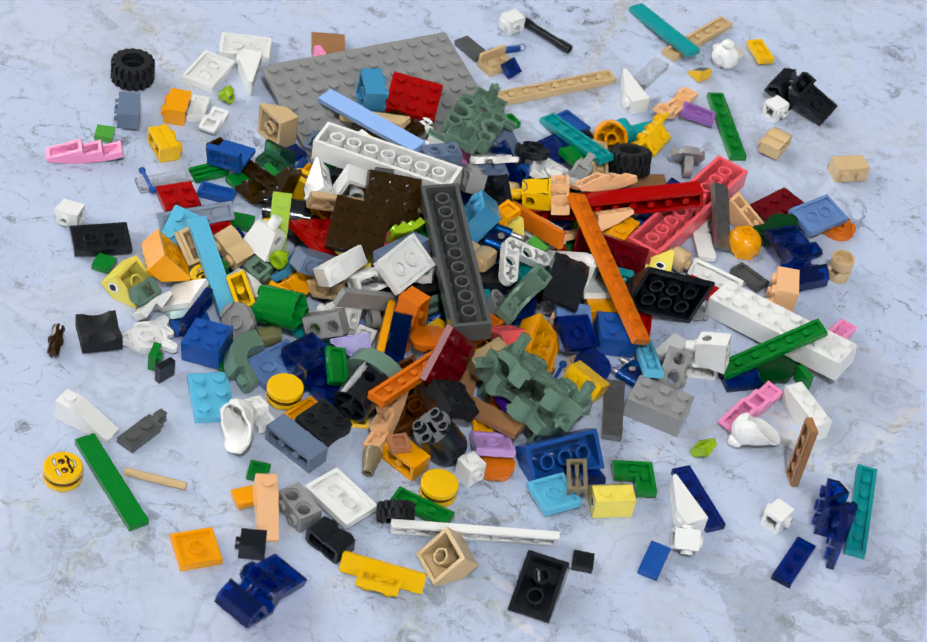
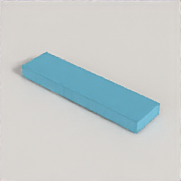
[635,341,664,379]

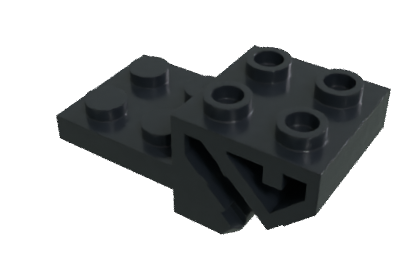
[764,68,838,126]

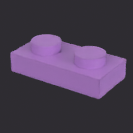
[680,101,716,127]

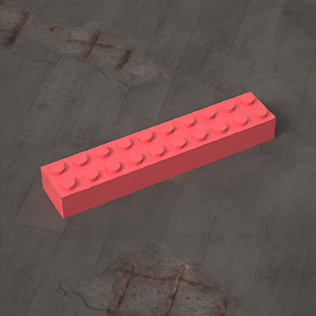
[627,155,748,264]

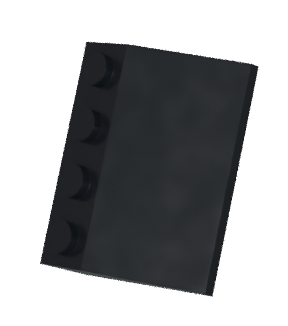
[625,266,715,323]

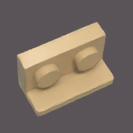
[477,44,516,77]

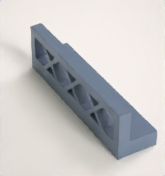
[156,201,235,232]

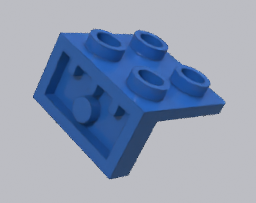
[206,140,256,174]

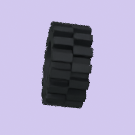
[377,499,415,524]

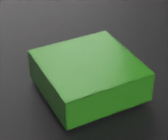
[94,124,115,143]

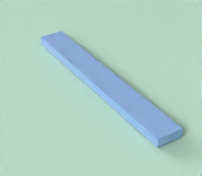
[318,89,426,152]

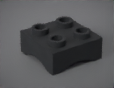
[75,310,123,354]
[425,379,480,422]
[295,398,352,447]

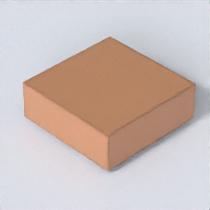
[386,433,412,455]

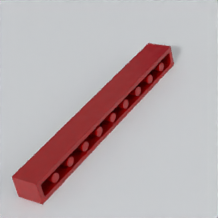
[529,181,704,223]

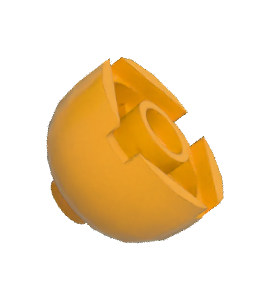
[593,119,628,151]
[728,226,762,260]

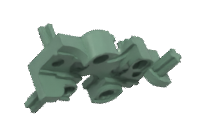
[426,83,517,155]
[497,332,596,432]
[474,349,579,443]

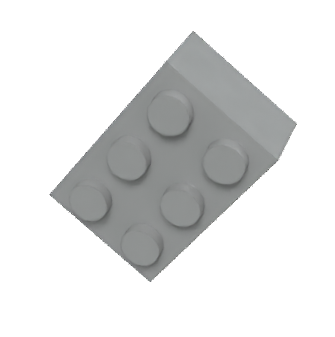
[623,375,694,437]

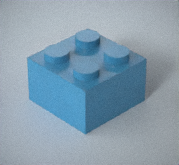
[355,68,389,113]
[464,189,501,243]

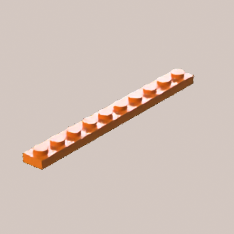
[567,192,651,345]
[367,313,505,408]

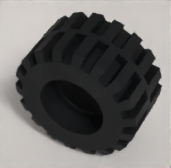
[110,48,155,91]
[608,143,652,179]

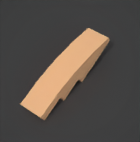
[570,172,638,192]
[551,175,570,215]
[564,207,634,241]
[363,391,409,453]

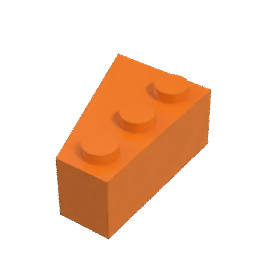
[385,286,431,358]

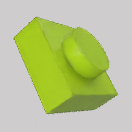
[689,438,718,457]

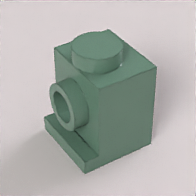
[243,255,273,285]
[128,276,162,307]

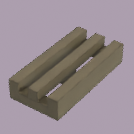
[566,458,588,495]

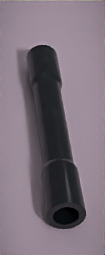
[524,16,573,54]

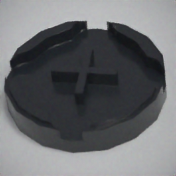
[514,141,550,161]

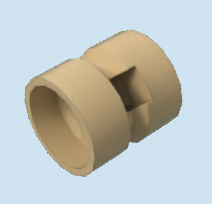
[826,250,855,284]

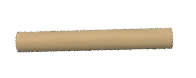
[124,467,188,490]

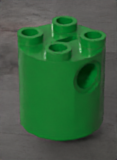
[251,284,309,331]

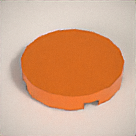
[823,219,856,241]
[410,326,445,352]
[479,456,515,482]

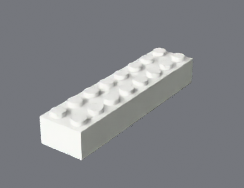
[311,122,463,186]
[706,280,858,381]

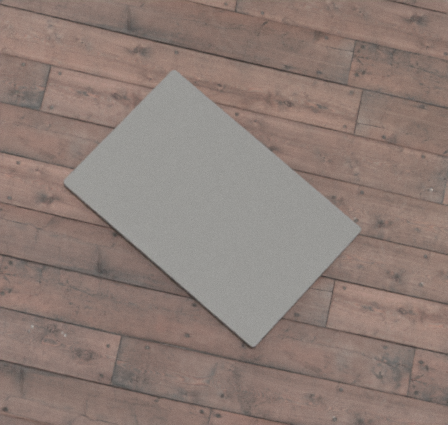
[262,32,488,165]

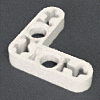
[498,237,551,287]

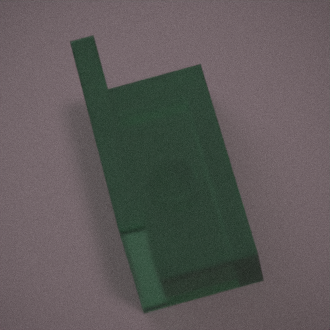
[255,139,296,172]

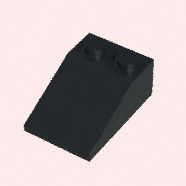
[541,252,590,313]
[508,550,570,624]

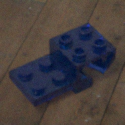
[764,224,829,292]
[281,332,340,409]
[811,478,857,570]
[214,553,308,629]

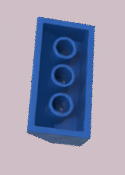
[515,428,605,481]

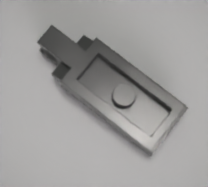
[117,409,167,453]

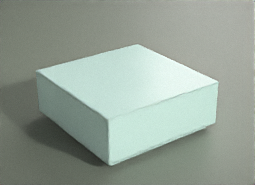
[166,308,190,319]

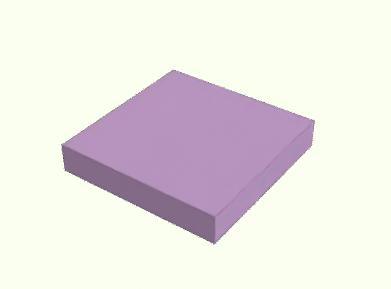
[469,431,516,458]

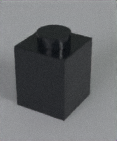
[235,528,267,561]

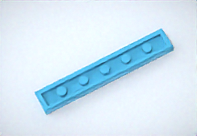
[187,216,234,320]

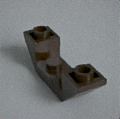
[235,167,302,204]

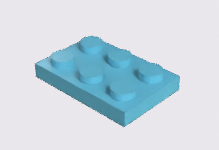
[187,372,232,424]

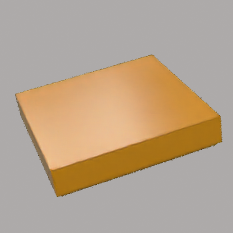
[169,527,223,572]

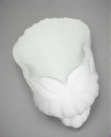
[712,39,744,70]
[220,398,258,454]
[728,412,781,448]

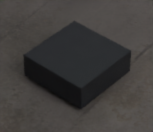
[155,357,175,384]
[571,549,595,574]

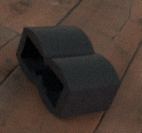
[305,516,355,564]

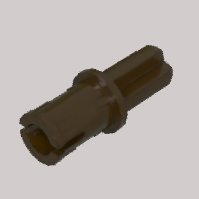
[47,323,65,358]

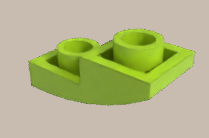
[386,217,426,243]

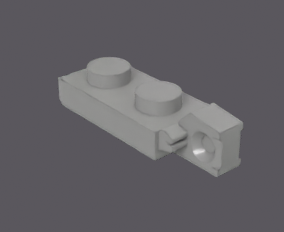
[568,152,596,194]

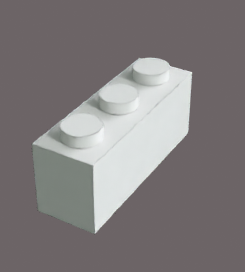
[780,381,832,441]

